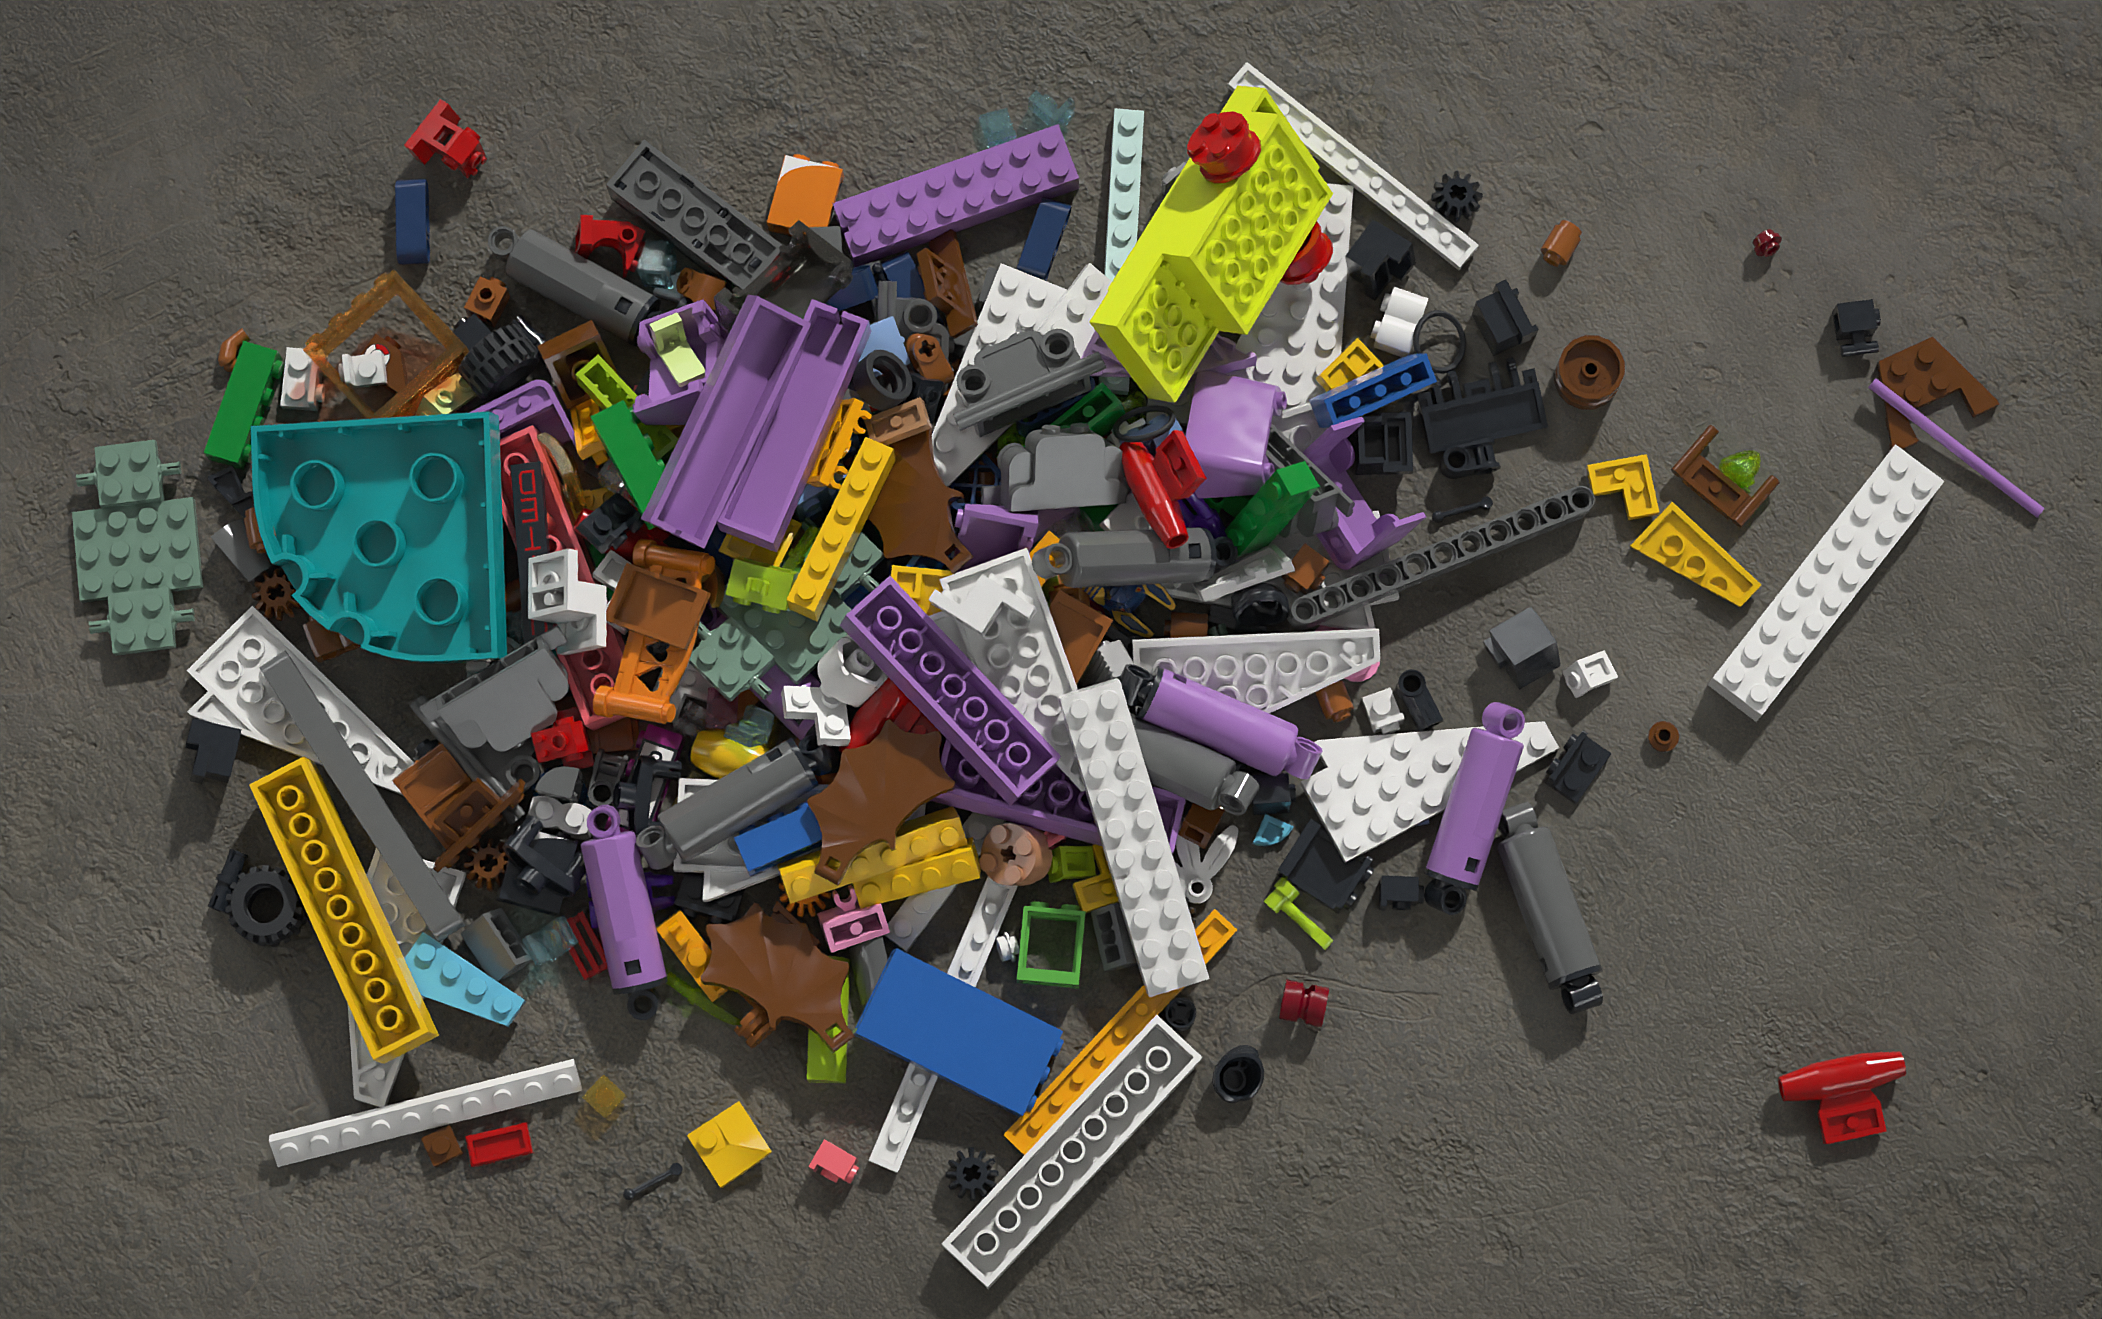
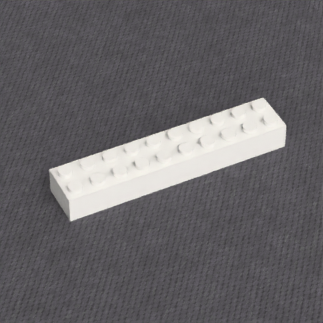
[1707,444,1944,722]
[1057,678,1209,997]
[942,1015,1202,1289]

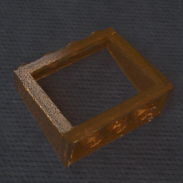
[303,269,469,419]

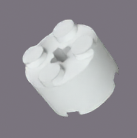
[818,634,888,707]

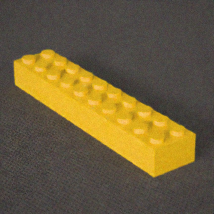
[249,756,439,1064]

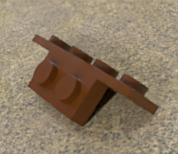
[917,229,978,339]
[433,777,526,873]

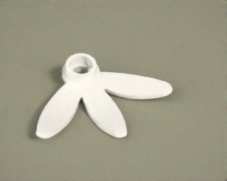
[1175,817,1238,904]

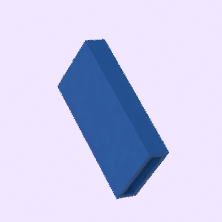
[853,948,1064,1116]

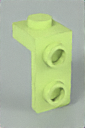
[649,313,705,387]
[415,372,477,416]

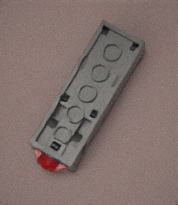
[606,140,788,301]

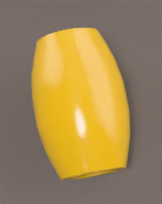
[691,730,769,779]

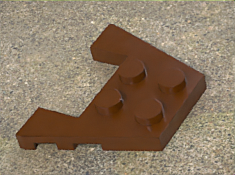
[1877,336,1999,451]

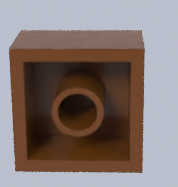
[537,320,619,409]

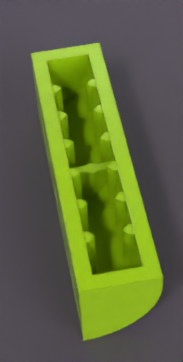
[576,354,679,465]
[807,956,850,1083]

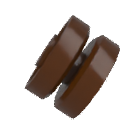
[1554,335,1625,410]

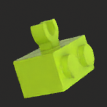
[725,556,798,614]

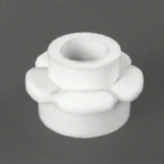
[995,932,1020,962]

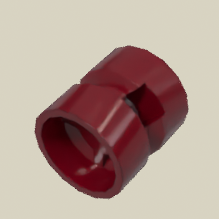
[1279,979,1329,1027]

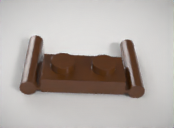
[1671,425,1780,528]

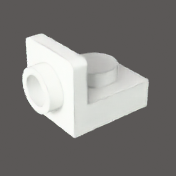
[338,352,387,389]
[1563,650,1618,698]
[1361,688,1405,735]

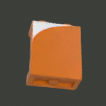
[767,154,844,240]

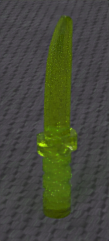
[782,525,820,571]
[666,972,741,1025]

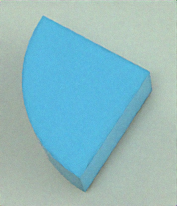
[1253,814,1294,846]

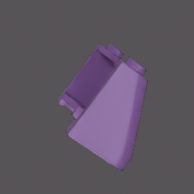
[633,300,729,425]
[1185,371,1287,499]
[953,504,1038,573]

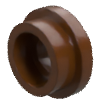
[1648,721,1679,752]

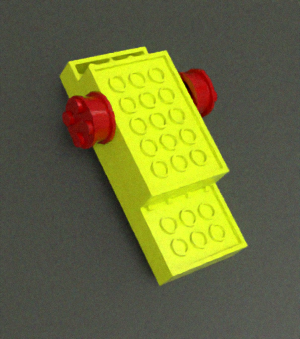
[1089,85,1333,403]

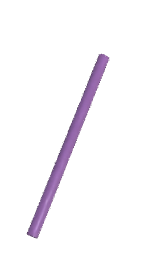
[1868,378,2044,518]

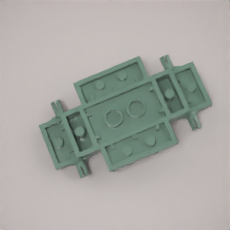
[72,440,203,656]
[689,517,884,702]

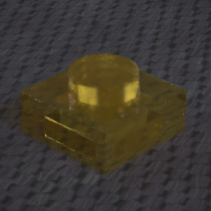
[582,1074,627,1119]

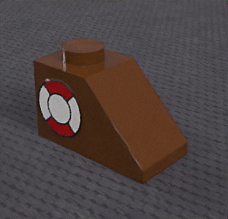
[360,334,411,403]

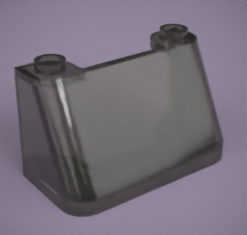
[714,220,853,332]

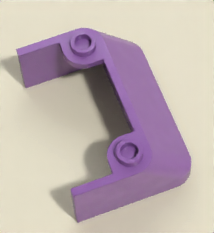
[469,380,589,466]
[1302,416,1426,570]

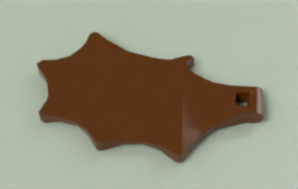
[845,423,974,574]
[807,720,956,885]
[700,903,855,1053]

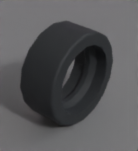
[853,350,912,411]

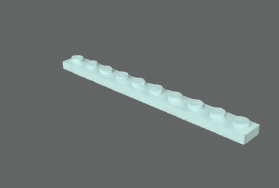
[1098,108,1144,395]

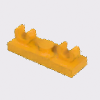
[807,398,872,490]
[570,399,609,465]
[656,910,728,1002]

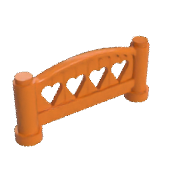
[593,539,715,724]

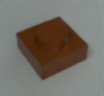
[421,1125,464,1167]

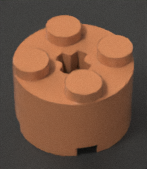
[979,823,1053,886]

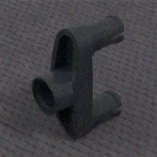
[613,755,682,839]
[503,815,586,898]

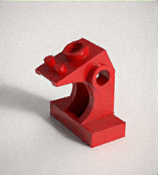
[404,99,487,178]
[575,215,647,278]
[531,707,595,769]

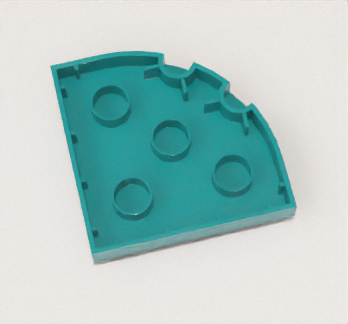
[251,411,507,664]

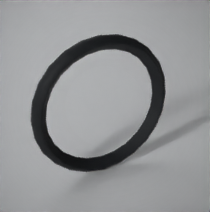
[1413,310,1466,374]
[1113,405,1176,443]

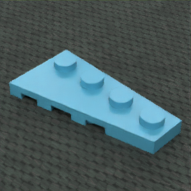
[404,932,526,1027]

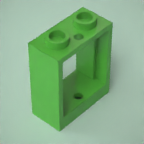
[1017,902,1086,989]

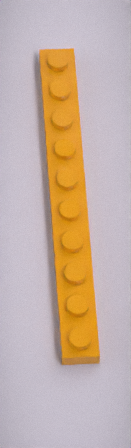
[1003,909,1237,1155]

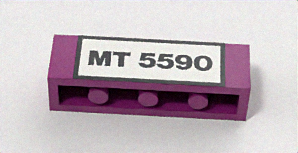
[604,724,686,855]

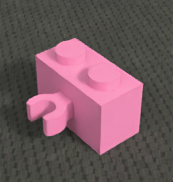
[817,885,890,953]

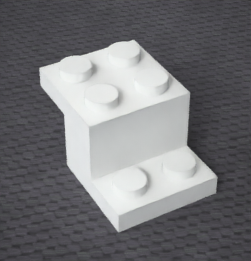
[528,549,607,655]
[929,573,1037,637]

